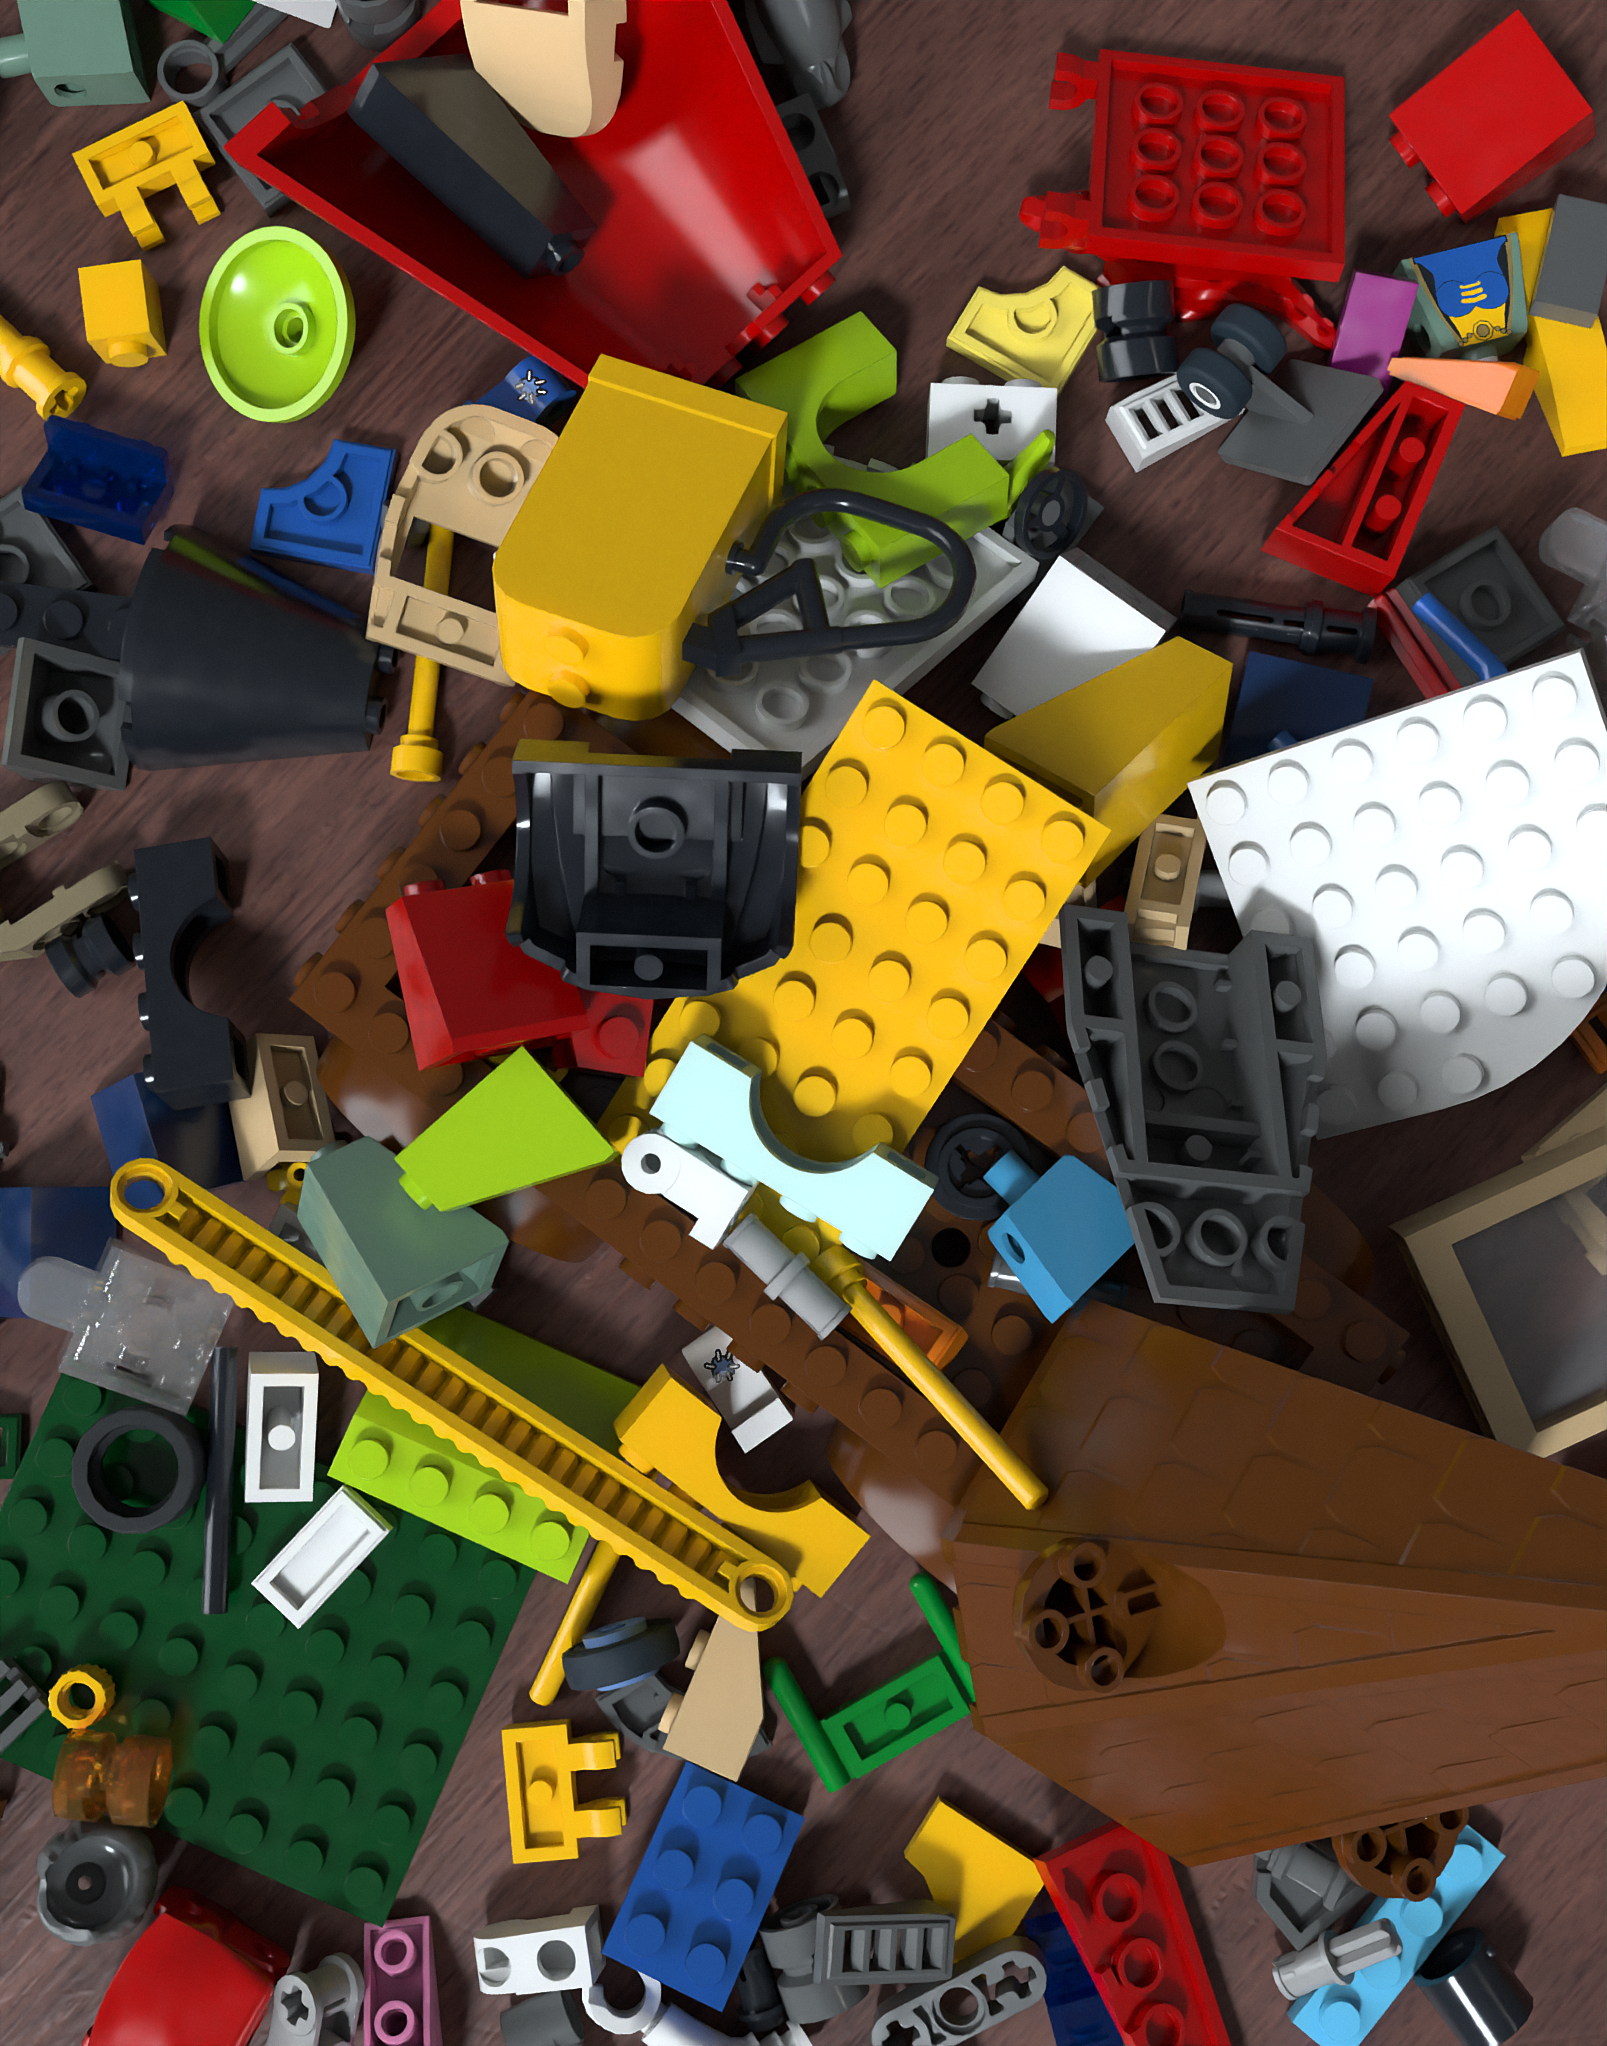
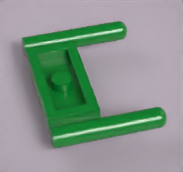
[762,1571,976,1793]

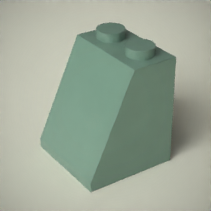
[297,1135,509,1349]

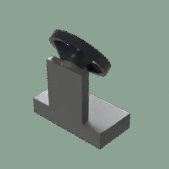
[1002,466,1105,608]

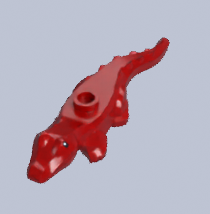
[1018,190,1337,353]

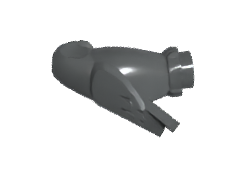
[745,0,853,110]

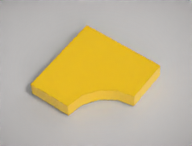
[904,1796,1044,1980]

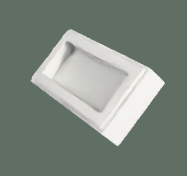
[251,1484,394,1629]

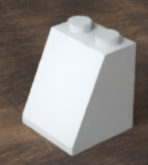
[971,547,1178,720]

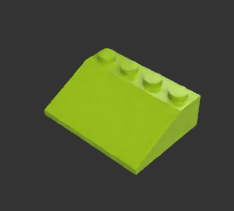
[327,1305,642,1584]

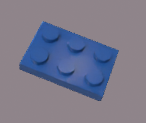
[601,1761,805,2012]

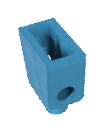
[983,1149,1135,1324]

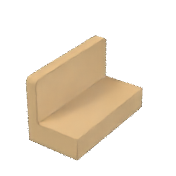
[228,1033,335,1181]

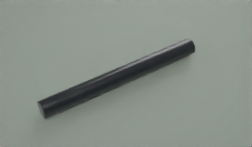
[201,1346,238,1614]

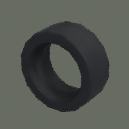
[72,1404,208,1534]

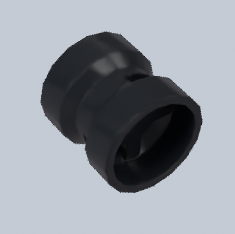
[44,912,136,998]

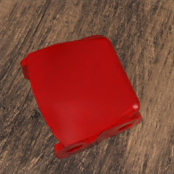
[81,1886,291,2046]

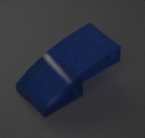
[1024,1911,1125,2046]

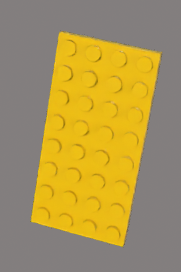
[596,679,1112,1268]

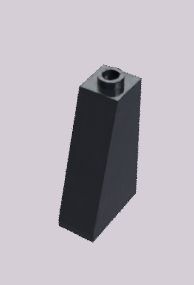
[347,53,597,280]

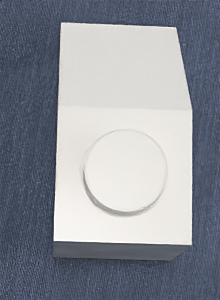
[245,1352,319,1502]

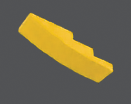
[1494,208,1607,457]

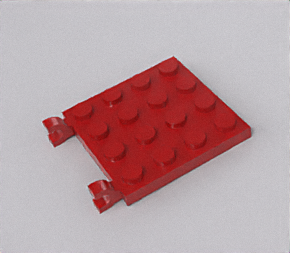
[1038,49,1345,283]

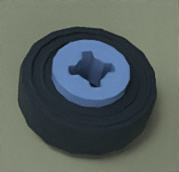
[562,1617,680,1691]

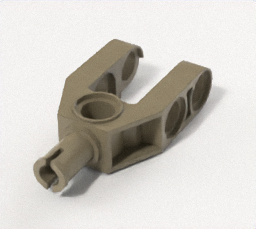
[0,781,129,962]

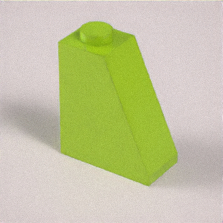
[394,1046,620,1212]

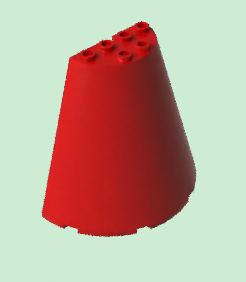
[223,0,843,390]

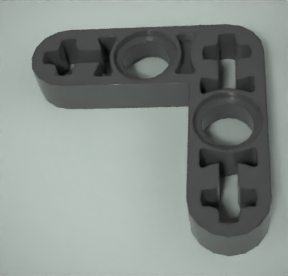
[871,1936,1047,2046]

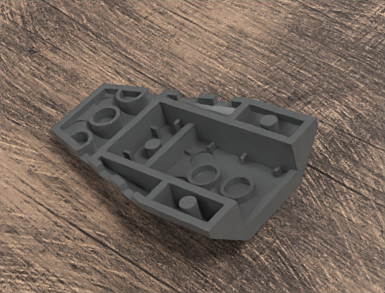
[1059,904,1327,1315]

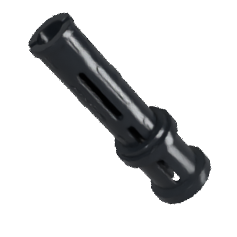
[1179,589,1377,664]

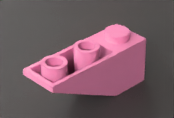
[364,1916,443,2046]

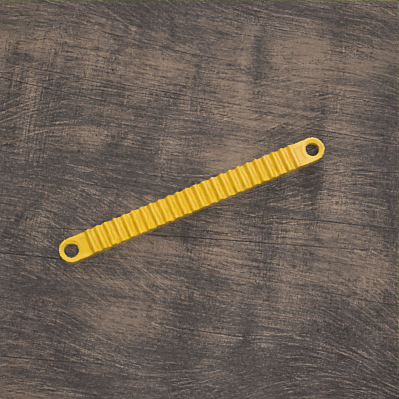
[110,1158,794,1632]

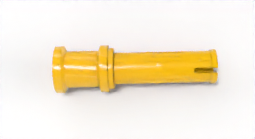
[0,315,87,423]

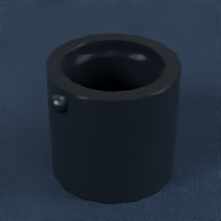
[1413,1927,1534,2046]

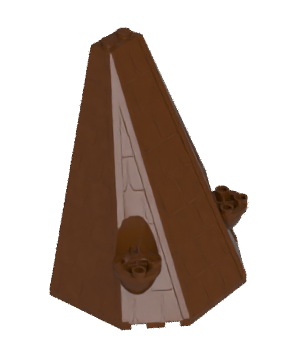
[940,1297,1607,1902]

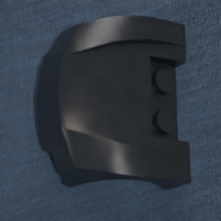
[505,739,802,1000]

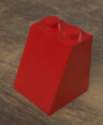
[1388,9,1596,225]
[385,869,590,1071]

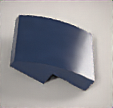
[1218,651,1374,769]

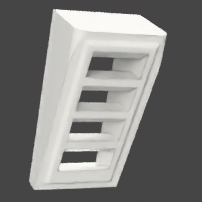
[1105,374,1245,473]

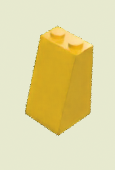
[984,636,1233,889]

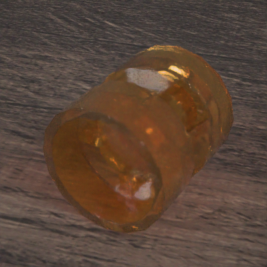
[52,1728,172,1828]

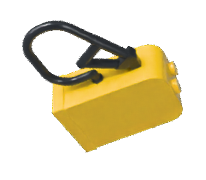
[492,353,977,721]

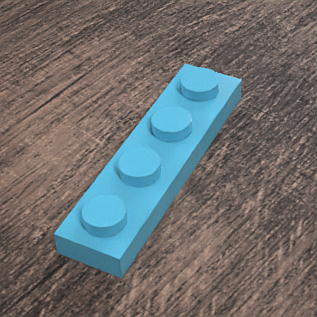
[1287,1824,1506,2046]

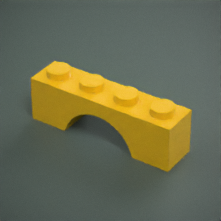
[612,1362,871,1598]

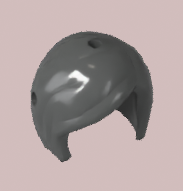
[36,1814,159,1947]

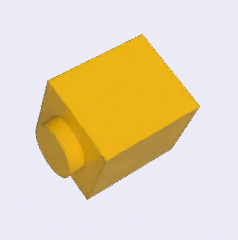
[78,259,167,367]

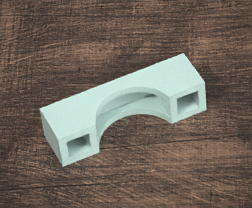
[649,1034,939,1261]

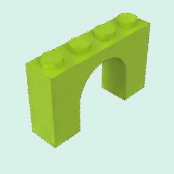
[735,311,1010,589]

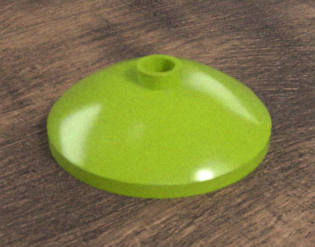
[199,226,356,423]

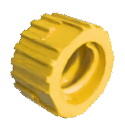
[48,1663,116,1730]

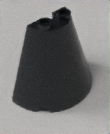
[118,524,400,771]

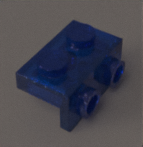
[21,414,174,545]

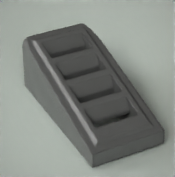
[813,1898,956,1986]

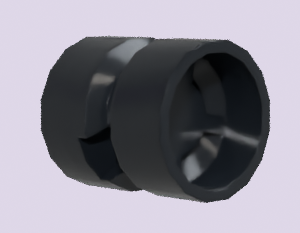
[1092,280,1179,383]

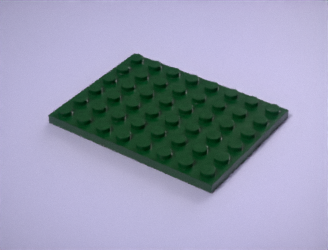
[0,1352,538,1928]

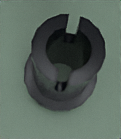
[735,1936,786,2032]

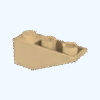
[658,1577,765,1782]

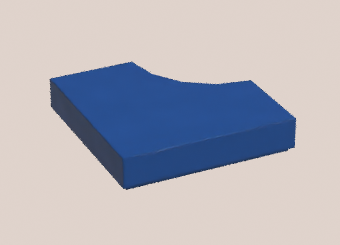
[250,439,399,575]

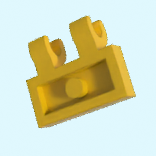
[72,100,221,252]
[501,1718,628,1864]

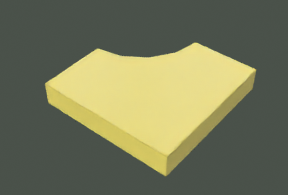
[946,266,1102,398]

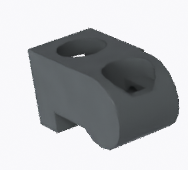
[775,92,851,220]

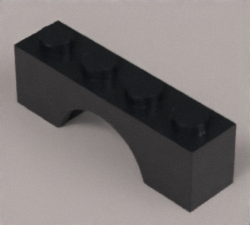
[128,837,251,1111]

